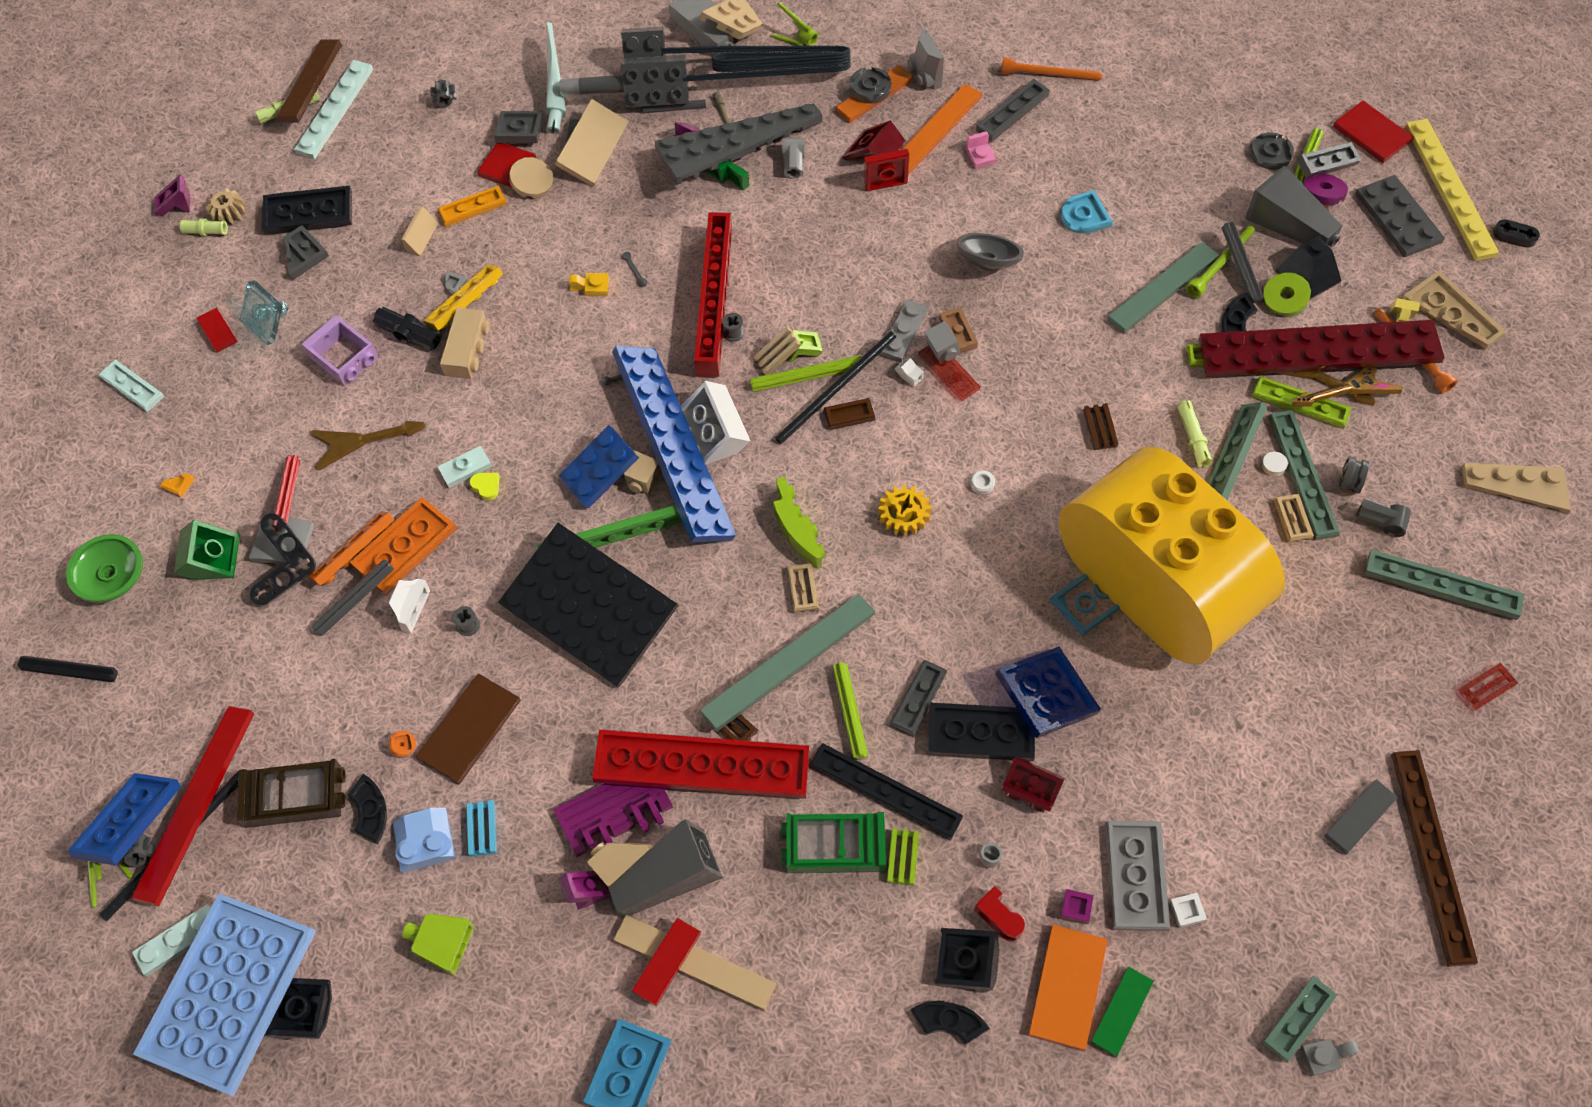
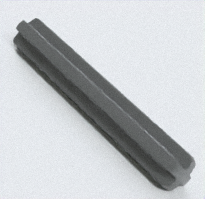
[1222,222,1263,304]
[312,559,394,636]

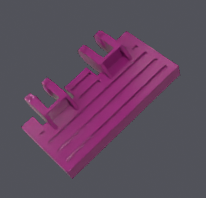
[553,783,673,857]

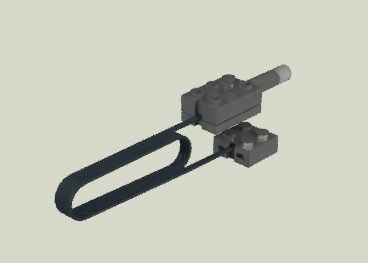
[559,27,851,107]

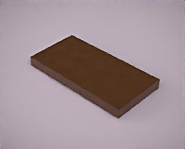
[416,673,521,785]

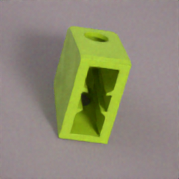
[402,914,475,976]

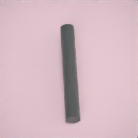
[643,99,706,113]

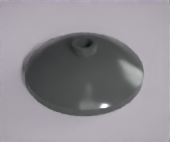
[956,233,1024,270]

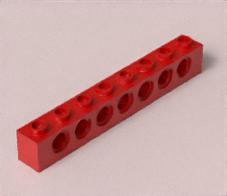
[694,212,732,377]

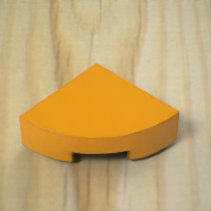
[160,474,195,498]

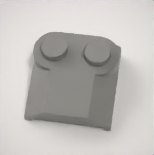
[907,29,944,89]

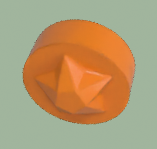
[388,730,416,758]

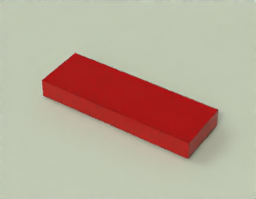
[632,918,701,1007]

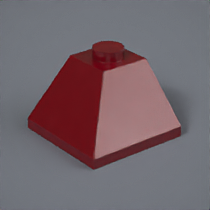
[842,120,906,160]

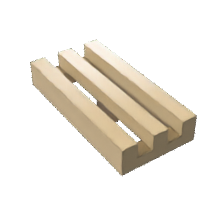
[754,327,801,375]
[1274,494,1314,543]
[787,563,819,614]

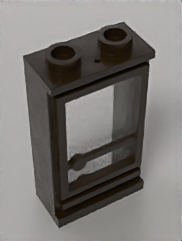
[237,759,346,828]

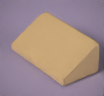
[401,206,438,256]

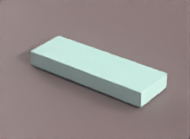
[98,359,164,412]

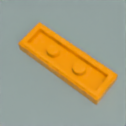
[438,185,507,227]

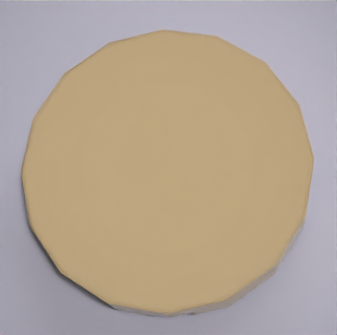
[510,158,553,198]

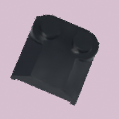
[935,928,999,993]
[264,978,332,1040]

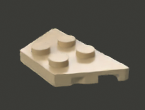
[699,0,763,40]

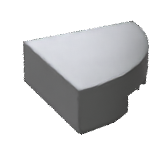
[444,271,468,295]

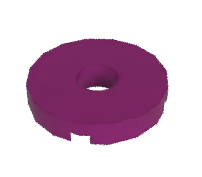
[1303,174,1348,205]

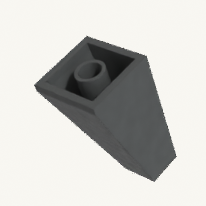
[1245,166,1342,248]
[609,819,723,916]

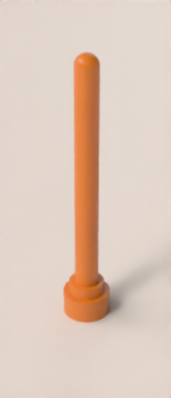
[1001,57,1102,81]
[1374,308,1458,394]

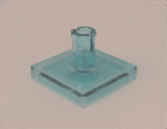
[240,280,288,345]

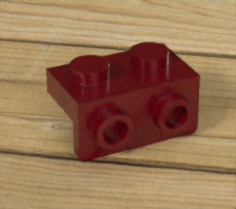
[1000,756,1065,812]

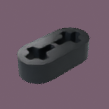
[1493,219,1540,248]

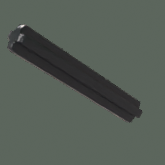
[17,656,118,682]

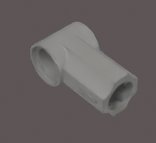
[782,138,804,179]

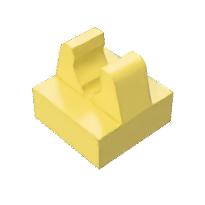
[1389,298,1420,322]

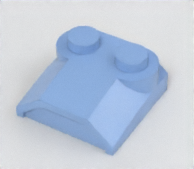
[393,808,456,873]

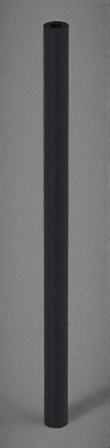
[775,331,896,444]
[99,769,240,921]

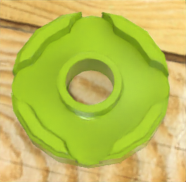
[1263,273,1311,317]

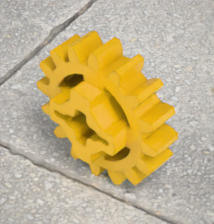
[878,484,932,536]

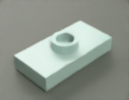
[438,446,492,488]

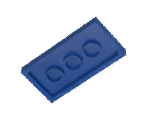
[67,773,181,866]

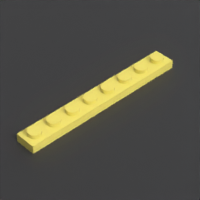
[1405,119,1499,261]

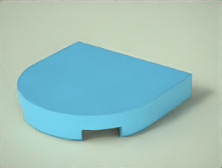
[1060,190,1113,234]

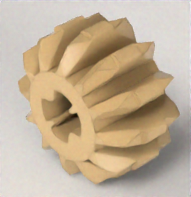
[206,188,245,224]

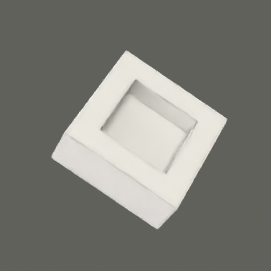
[1169,893,1207,928]

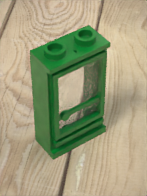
[781,812,886,873]

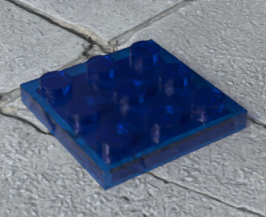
[995,646,1101,739]

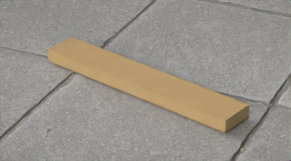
[614,915,777,1011]

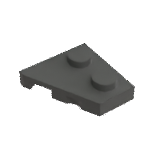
[284,225,329,280]

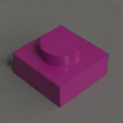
[1060,889,1094,925]

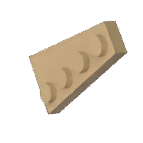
[1402,270,1506,349]
[1462,463,1571,514]

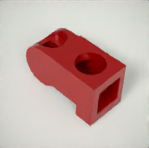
[974,886,1025,942]

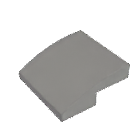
[249,518,315,567]

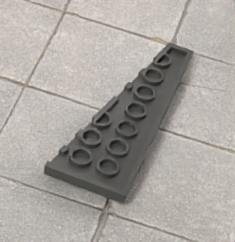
[655,103,822,185]

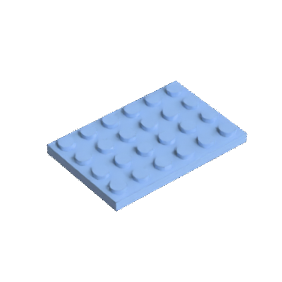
[133,893,316,1096]

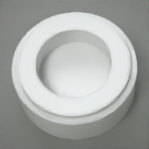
[1261,452,1288,476]
[970,470,995,495]

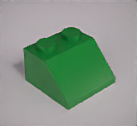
[174,519,240,580]

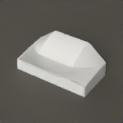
[389,579,430,634]

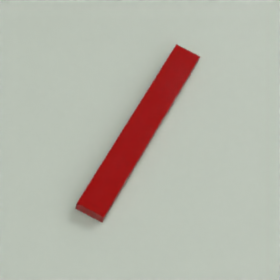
[132,706,254,907]

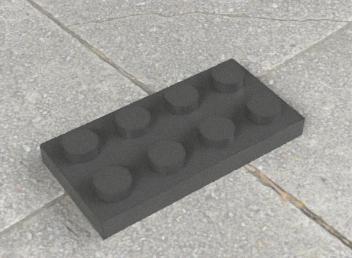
[1355,175,1445,258]

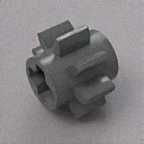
[430,80,457,107]
[122,834,155,867]

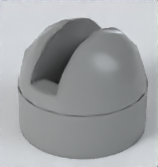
[979,843,1002,868]

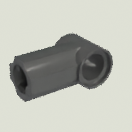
[1357,498,1411,537]

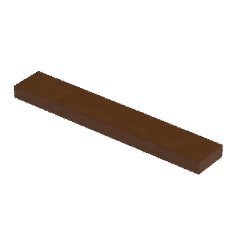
[277,39,342,123]

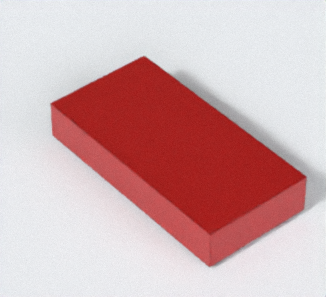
[196,307,238,353]

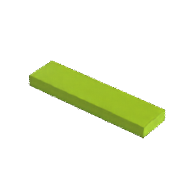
[1252,376,1352,429]

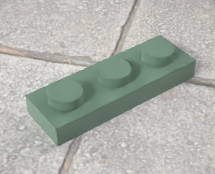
[1262,976,1337,1063]

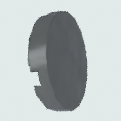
[850,67,891,104]
[1249,132,1294,170]

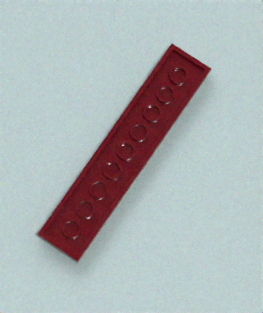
[1198,320,1445,377]

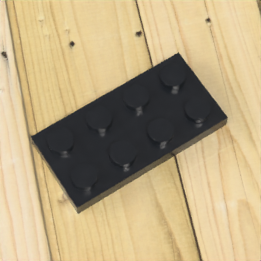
[261,185,352,235]
[928,702,1035,761]

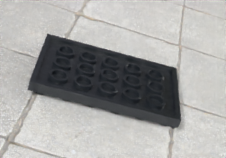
[498,523,679,688]

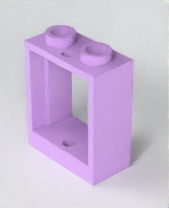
[302,315,378,386]

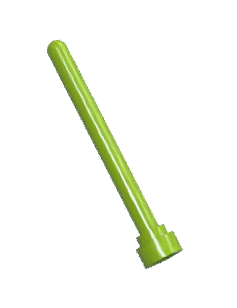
[1185,226,1255,299]

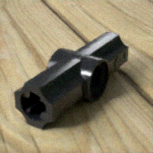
[373,307,442,351]

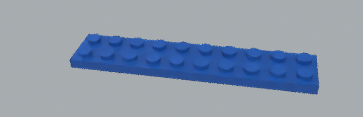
[612,346,736,542]

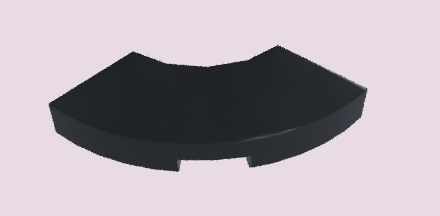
[1221,293,1257,332]
[348,774,387,845]
[910,1001,990,1045]

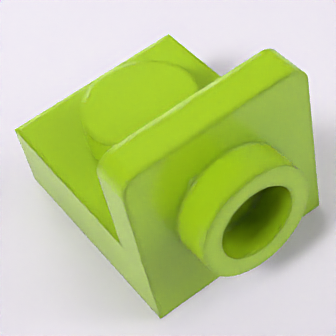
[784,330,823,362]

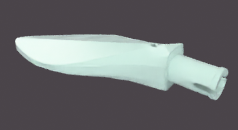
[546,22,566,134]

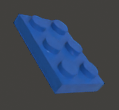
[559,425,639,509]

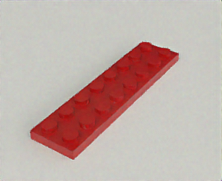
[592,729,809,799]

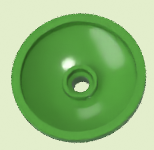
[66,534,143,603]

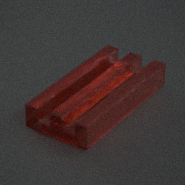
[1458,663,1518,711]

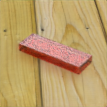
[918,345,981,401]

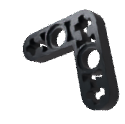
[250,513,316,605]

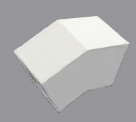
[895,358,924,387]

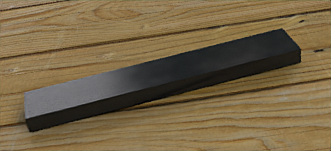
[809,743,963,841]

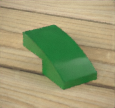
[707,161,749,190]

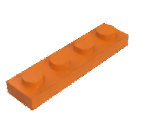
[308,511,395,586]

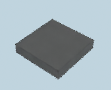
[494,111,543,143]

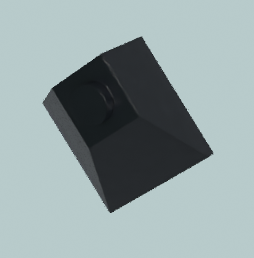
[1276,236,1341,299]

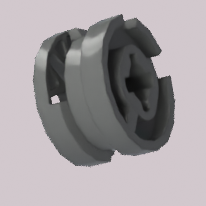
[1338,456,1369,494]

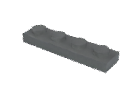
[976,79,1050,142]

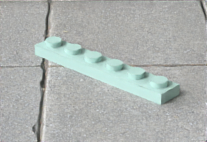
[294,60,373,160]

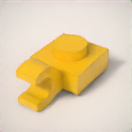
[569,273,609,296]

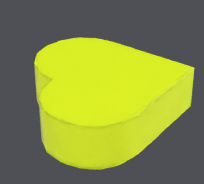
[470,473,500,501]

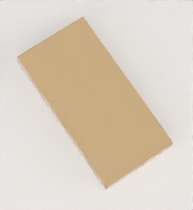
[555,99,629,186]

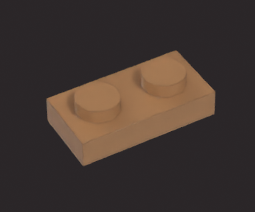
[939,307,978,353]

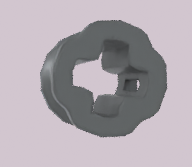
[722,313,744,342]
[453,606,480,636]

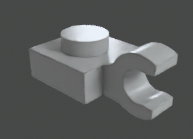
[1301,1038,1359,1076]

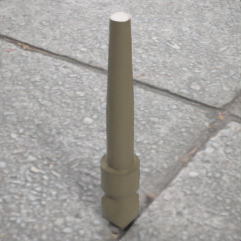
[713,91,730,123]

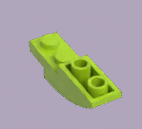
[773,477,825,569]

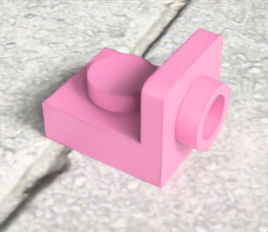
[966,131,996,169]

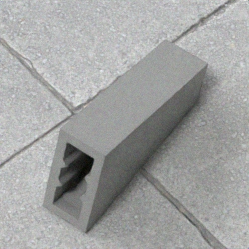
[669,0,734,55]

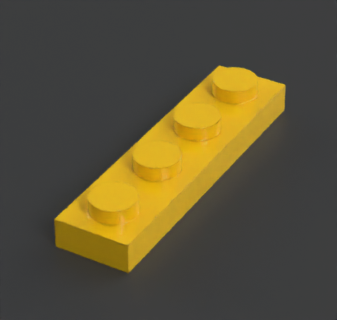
[423,264,503,331]

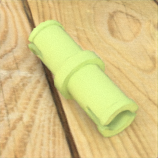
[180,218,228,236]

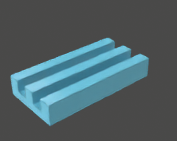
[467,800,497,857]

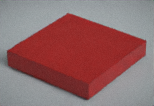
[477,143,536,188]
[864,148,910,192]

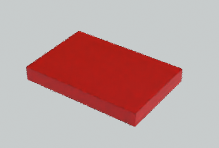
[1333,100,1413,163]

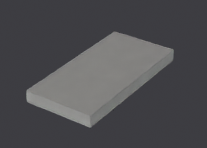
[1106,821,1170,931]

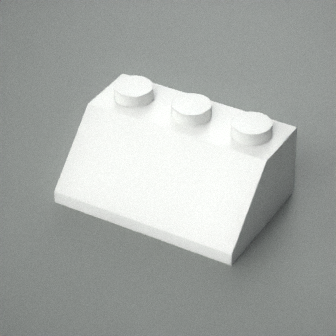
[681,381,750,465]

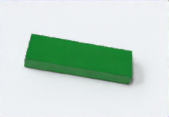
[1090,966,1154,1058]

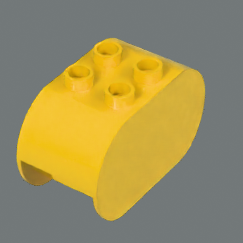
[1059,446,1285,664]

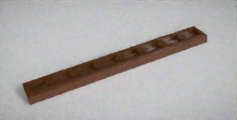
[1391,750,1478,967]

